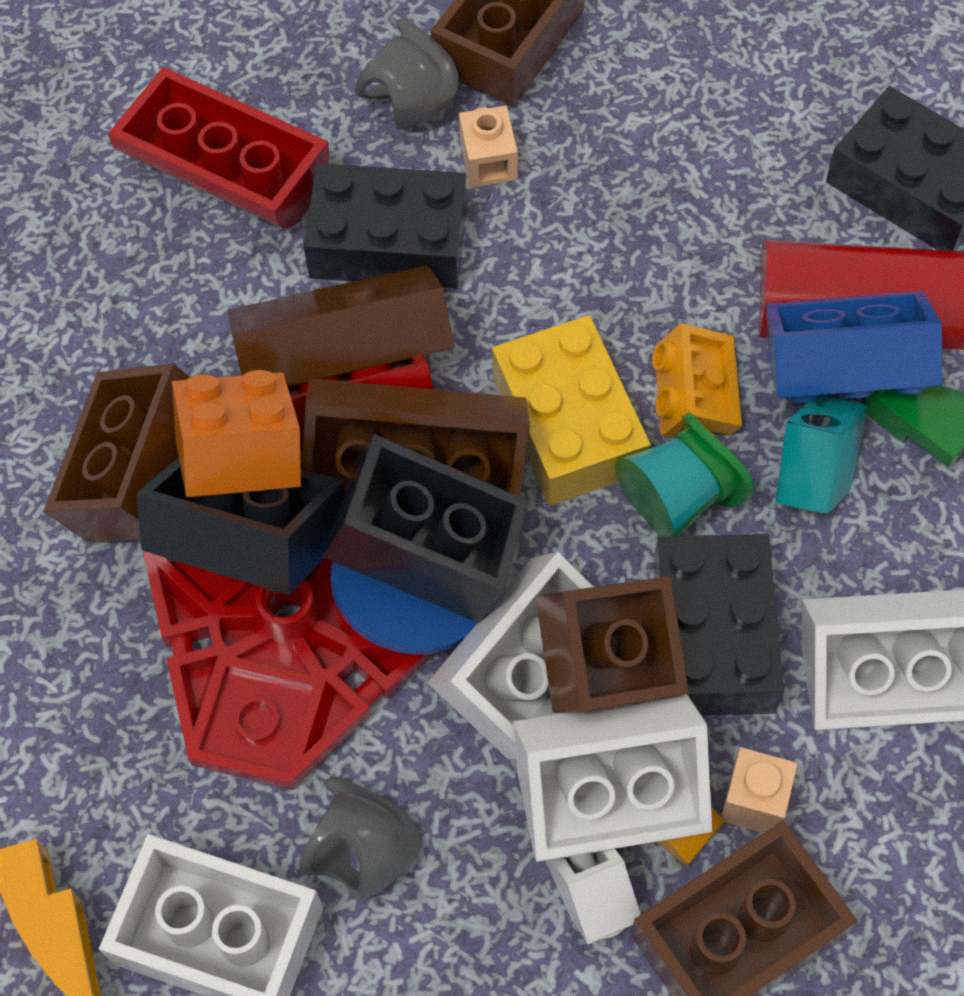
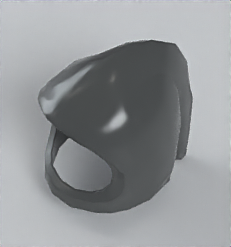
[355,18,459,130]
[299,776,421,900]

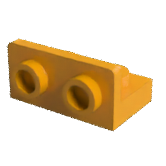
[652,323,742,438]

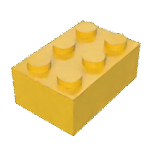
[492,315,651,506]

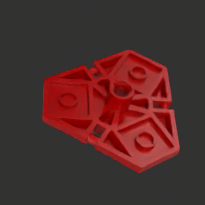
[143,551,435,790]

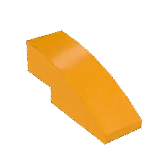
[0,839,102,996]

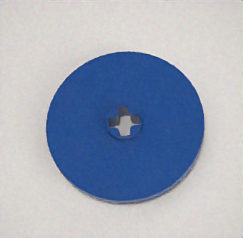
[330,561,478,654]

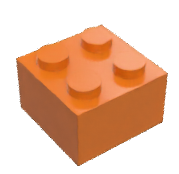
[172,370,301,497]

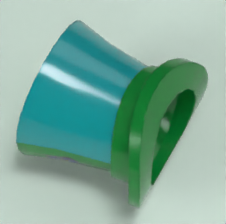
[615,411,754,536]

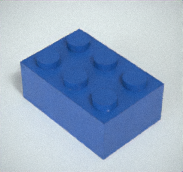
[766,291,942,402]

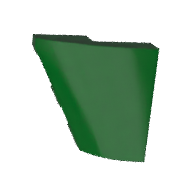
[865,385,964,467]

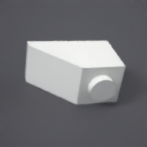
[545,849,641,944]

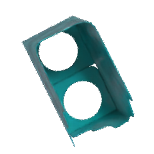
[776,395,868,513]

